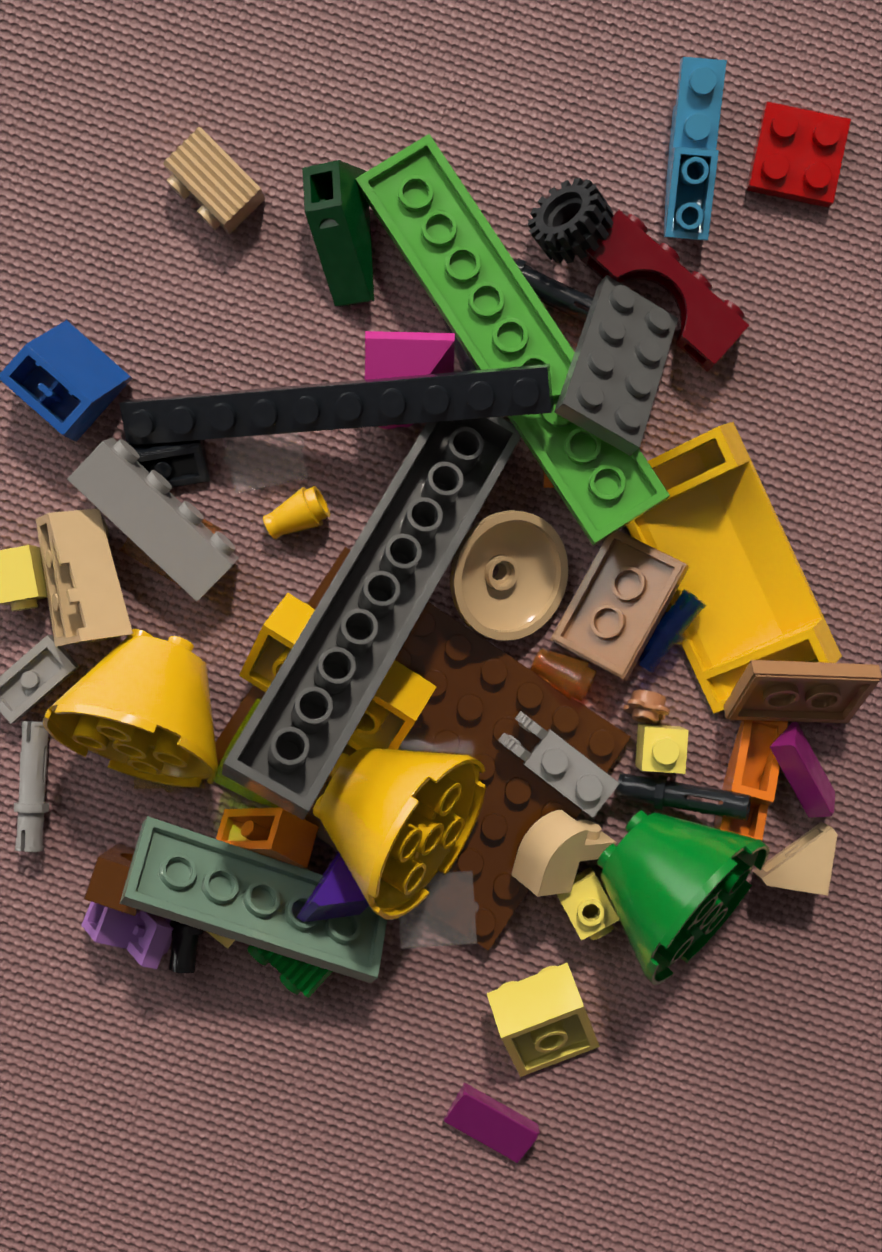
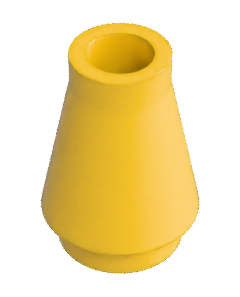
[263,486,330,539]

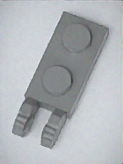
[498,711,620,818]

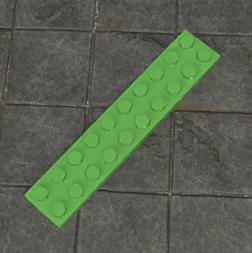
[355,134,670,546]

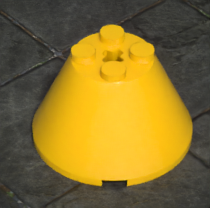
[43,629,218,787]
[313,748,486,920]

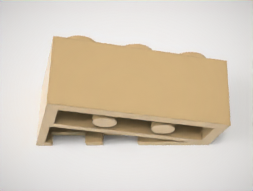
[36,508,133,647]

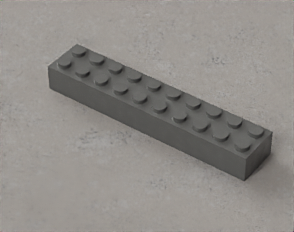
[222,417,521,820]

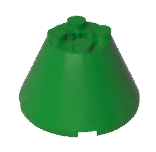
[597,810,770,985]

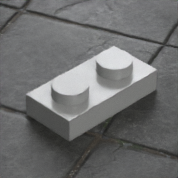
[0,635,80,724]

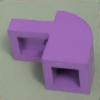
[81,902,173,969]

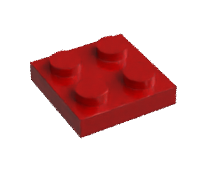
[746,101,851,208]

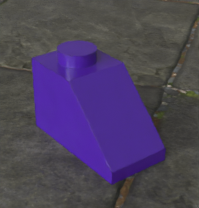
[297,851,369,922]

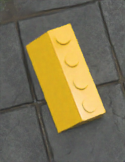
[239,593,437,751]

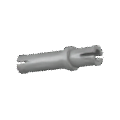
[13,721,49,852]

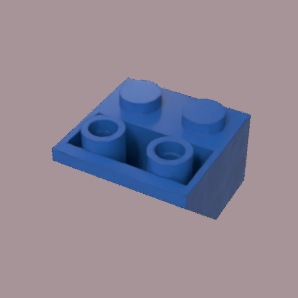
[0,320,132,442]

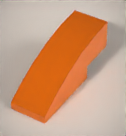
[713,720,788,841]

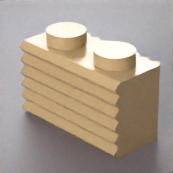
[163,127,266,234]

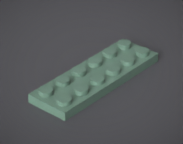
[120,816,387,983]

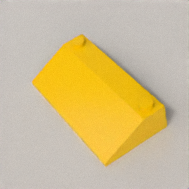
[626,422,842,714]

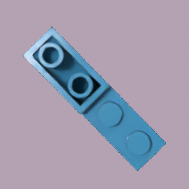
[664,57,727,241]

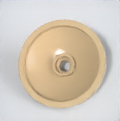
[450,510,568,641]

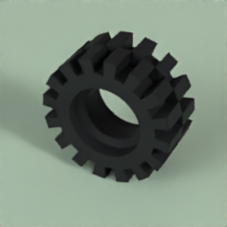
[528,178,614,264]

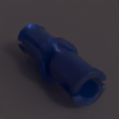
[638,589,707,673]

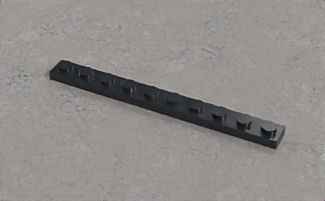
[119,364,554,445]

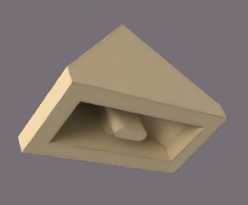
[753,822,838,896]

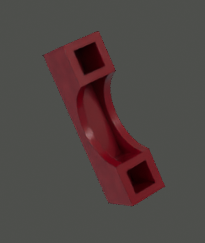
[581,210,749,372]

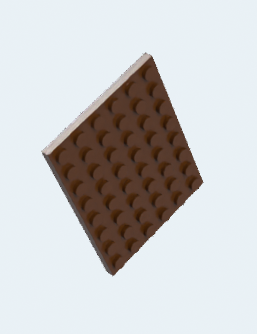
[215,547,631,951]

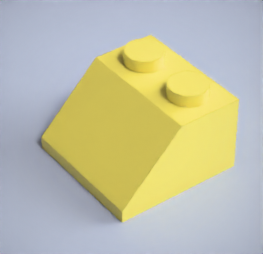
[487,963,600,1077]

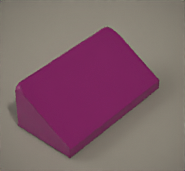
[770,722,835,818]
[443,1082,540,1163]

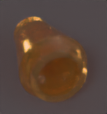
[530,648,597,702]

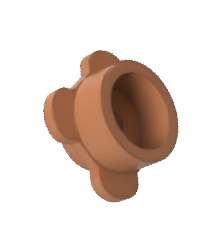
[623,690,670,724]

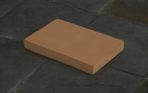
[550,530,689,681]
[724,660,882,723]

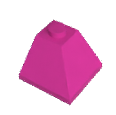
[365,331,455,429]

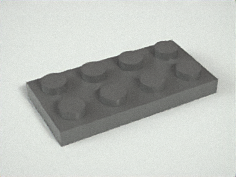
[554,275,678,456]

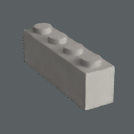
[67,437,239,601]

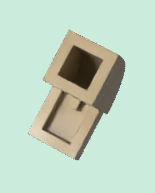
[511,810,616,897]

